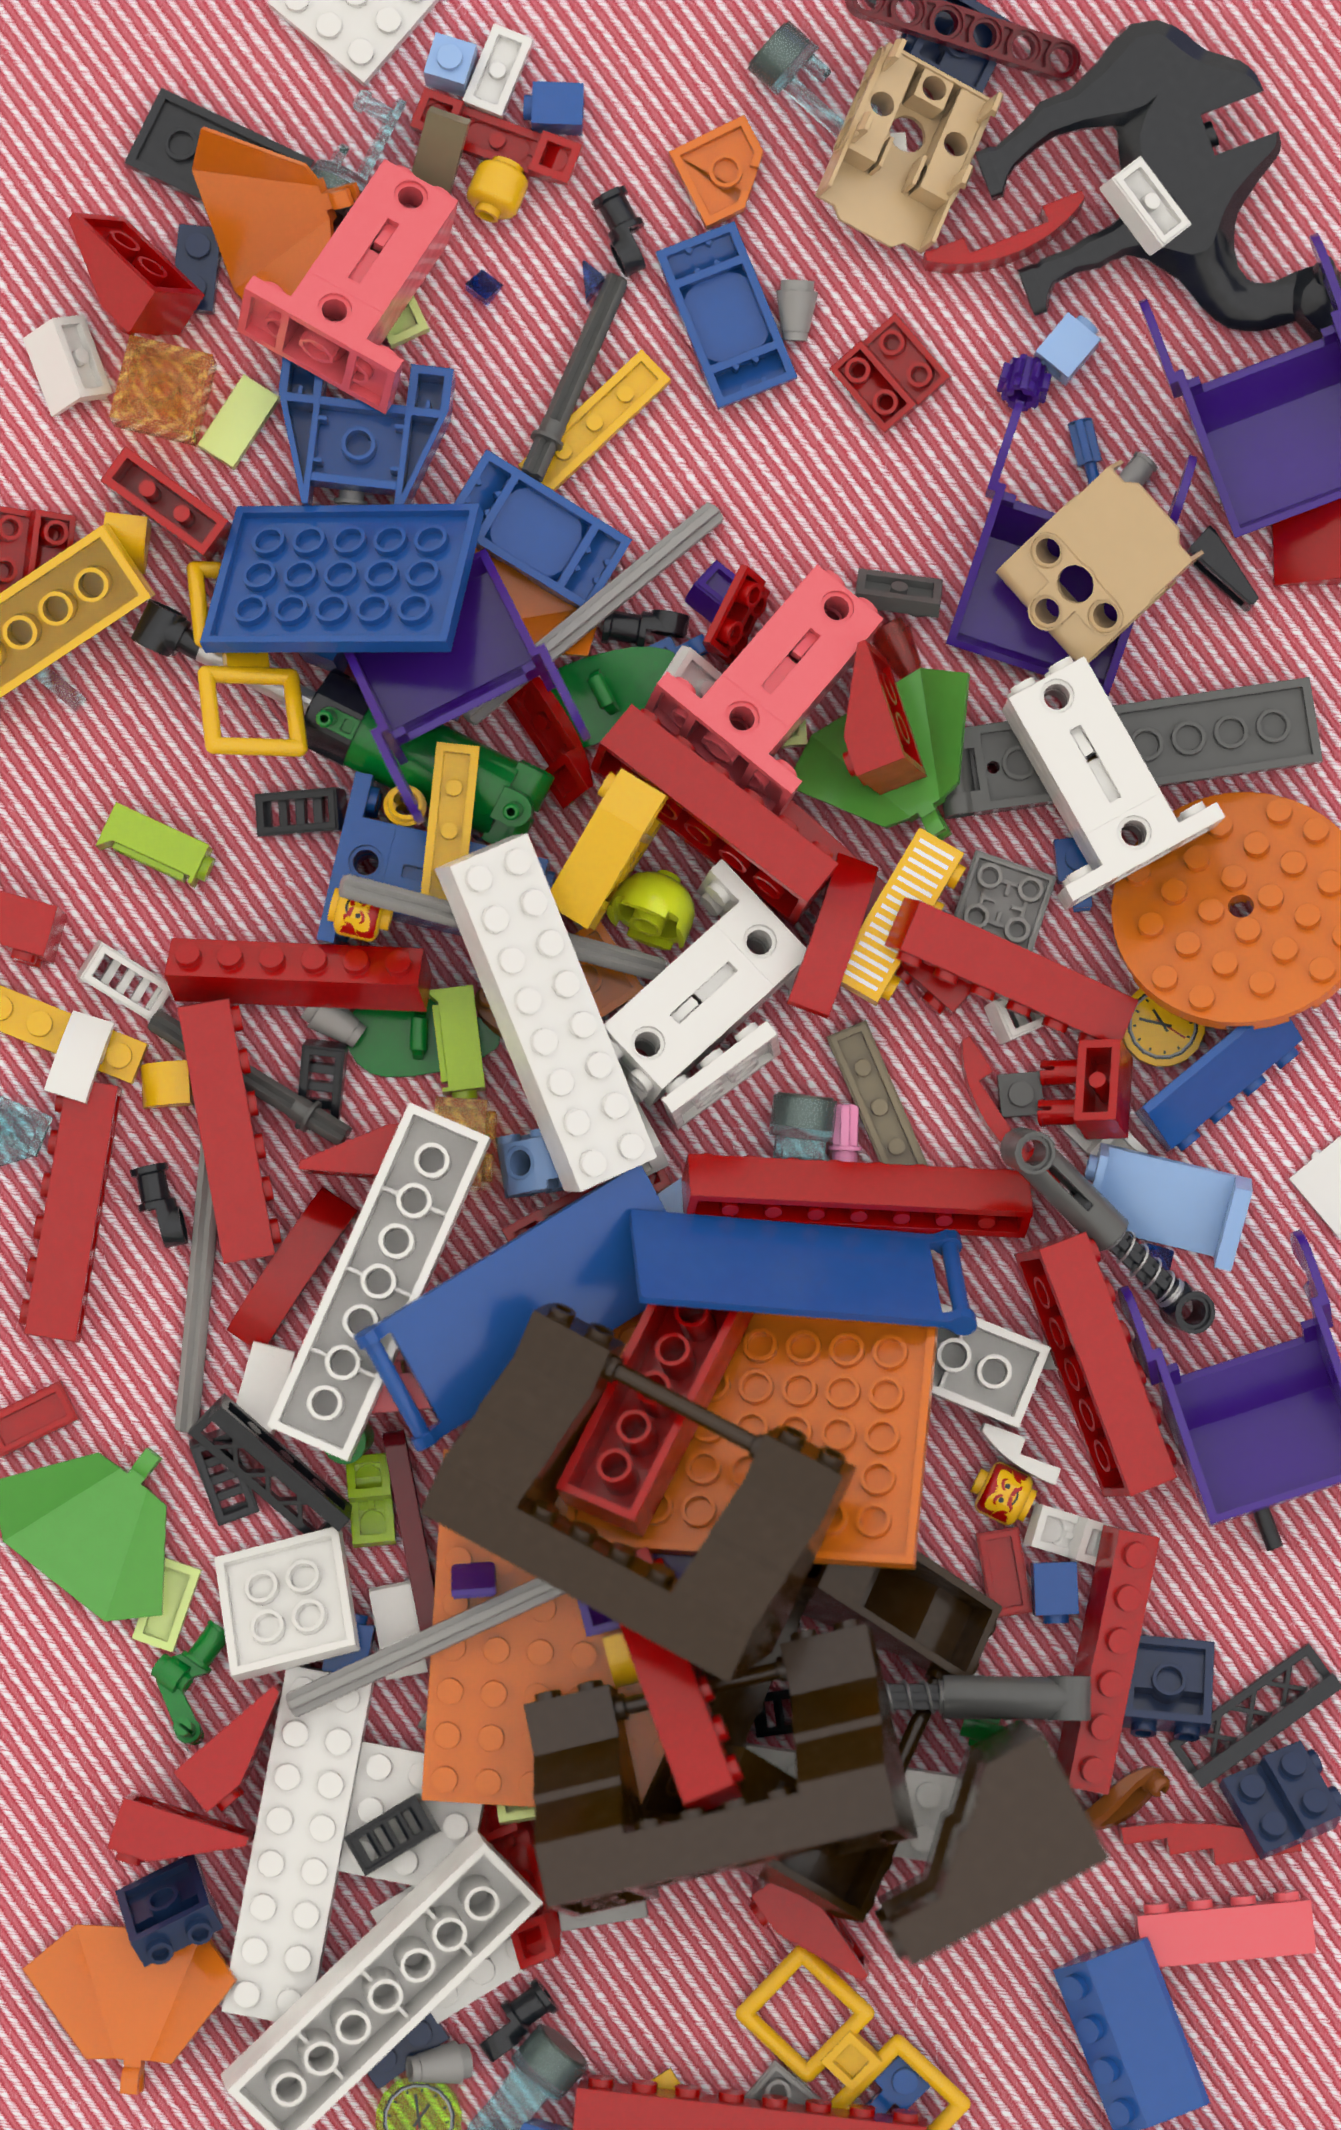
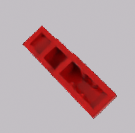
[1117,1820,1302,1865]

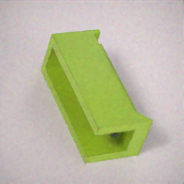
[95,802,215,888]
[429,985,486,1102]

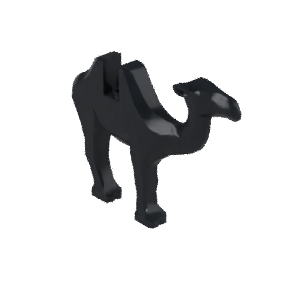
[975,20,1341,342]

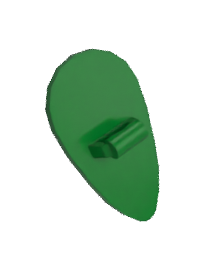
[551,647,676,748]
[348,999,500,1078]

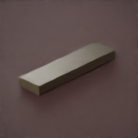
[826,1020,928,1166]

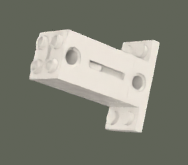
[1001,656,1225,911]
[604,859,815,1107]

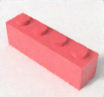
[1133,1890,1316,1967]

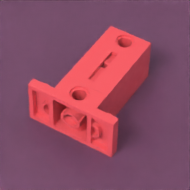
[237,159,459,415]
[644,565,884,816]

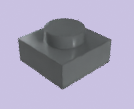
[997,1071,1043,1118]

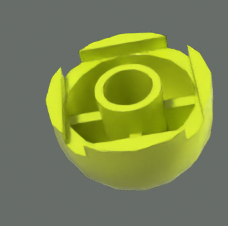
[606,870,695,950]

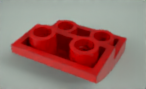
[829,313,952,433]
[0,506,77,593]
[702,564,770,666]

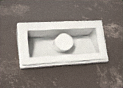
[1100,156,1192,255]

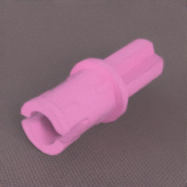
[828,1104,862,1162]

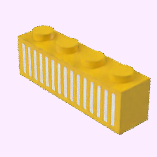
[840,827,967,1006]

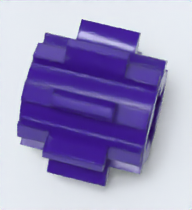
[997,354,1052,411]

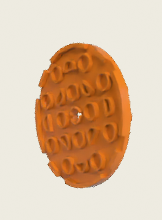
[1111,792,1341,1030]

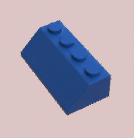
[1135,1017,1303,1152]
[1053,1937,1210,2130]

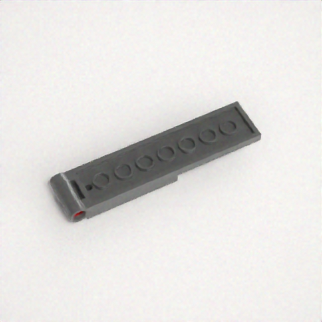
[942,677,1323,819]

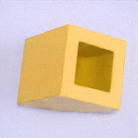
[104,512,152,574]
[141,1060,194,1109]
[602,1632,640,1688]

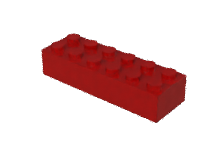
[590,704,838,926]
[1014,1232,1177,1497]
[555,1304,754,1537]

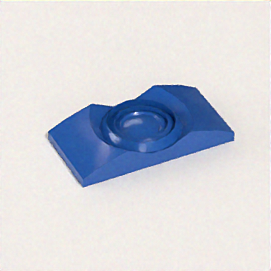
[655,221,797,410]
[454,449,632,608]

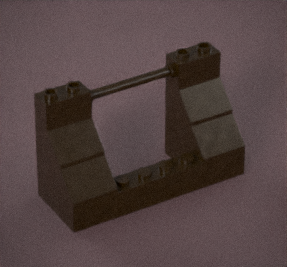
[420,1302,856,1683]
[641,1551,1002,1923]
[524,1619,918,1917]
[874,1719,1110,1966]

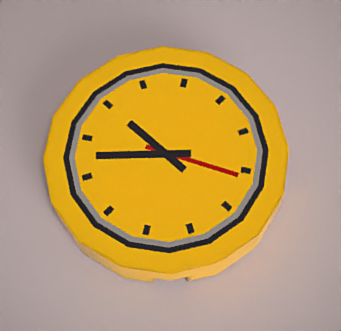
[1122,988,1205,1067]

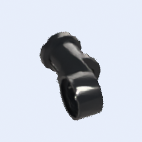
[592,185,646,277]
[601,610,690,647]
[130,1162,188,1248]
[479,1978,559,2063]

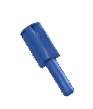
[1067,418,1102,484]

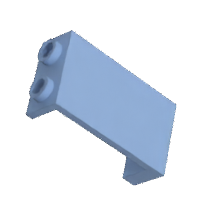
[1084,1143,1253,1271]

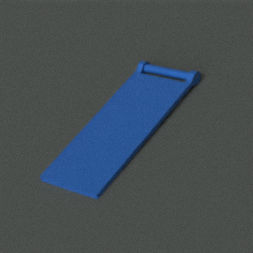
[353,1165,667,1451]
[629,1209,977,1336]

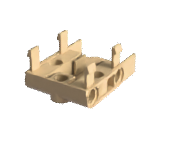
[815,38,1003,254]
[996,460,1204,663]

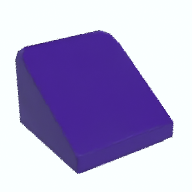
[685,560,735,623]
[451,1562,497,1599]

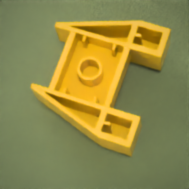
[550,768,669,930]

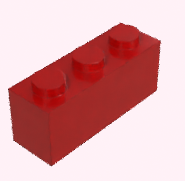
[100,446,232,561]

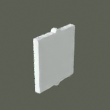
[1289,1135,1341,1237]

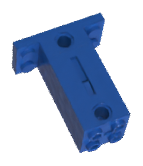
[316,771,557,945]

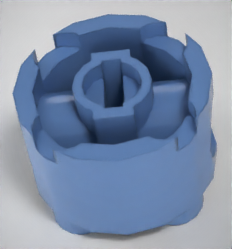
[495,1128,564,1198]

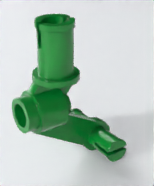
[151,1620,226,1745]

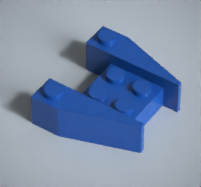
[279,357,456,505]

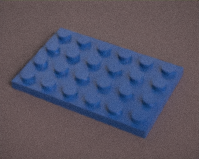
[200,503,484,653]

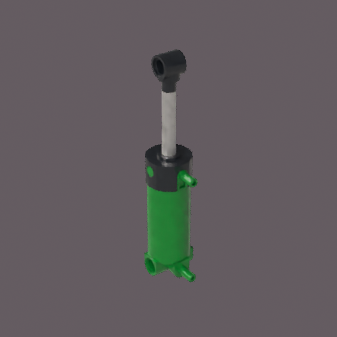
[131,599,555,844]

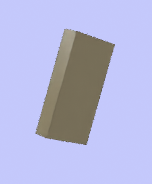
[412,106,471,195]

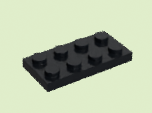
[124,88,315,203]

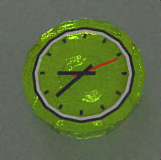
[376,2076,462,2130]

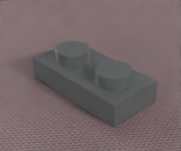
[855,568,943,618]

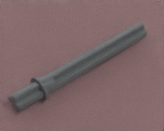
[521,273,627,482]
[148,1010,352,1145]

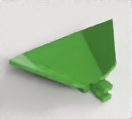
[794,668,970,840]
[0,1448,167,1622]

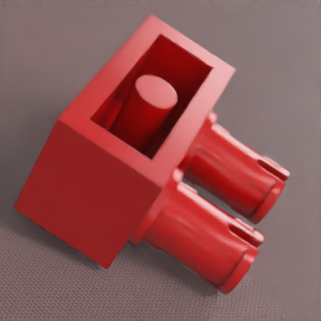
[1037,1039,1133,1139]

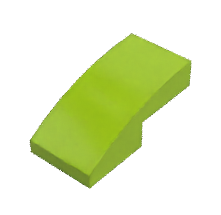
[346,1453,397,1548]

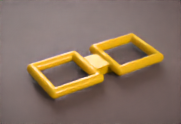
[186,561,308,757]
[735,1945,971,2130]

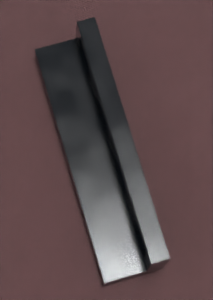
[188,1393,352,1534]
[1167,1643,1341,1788]

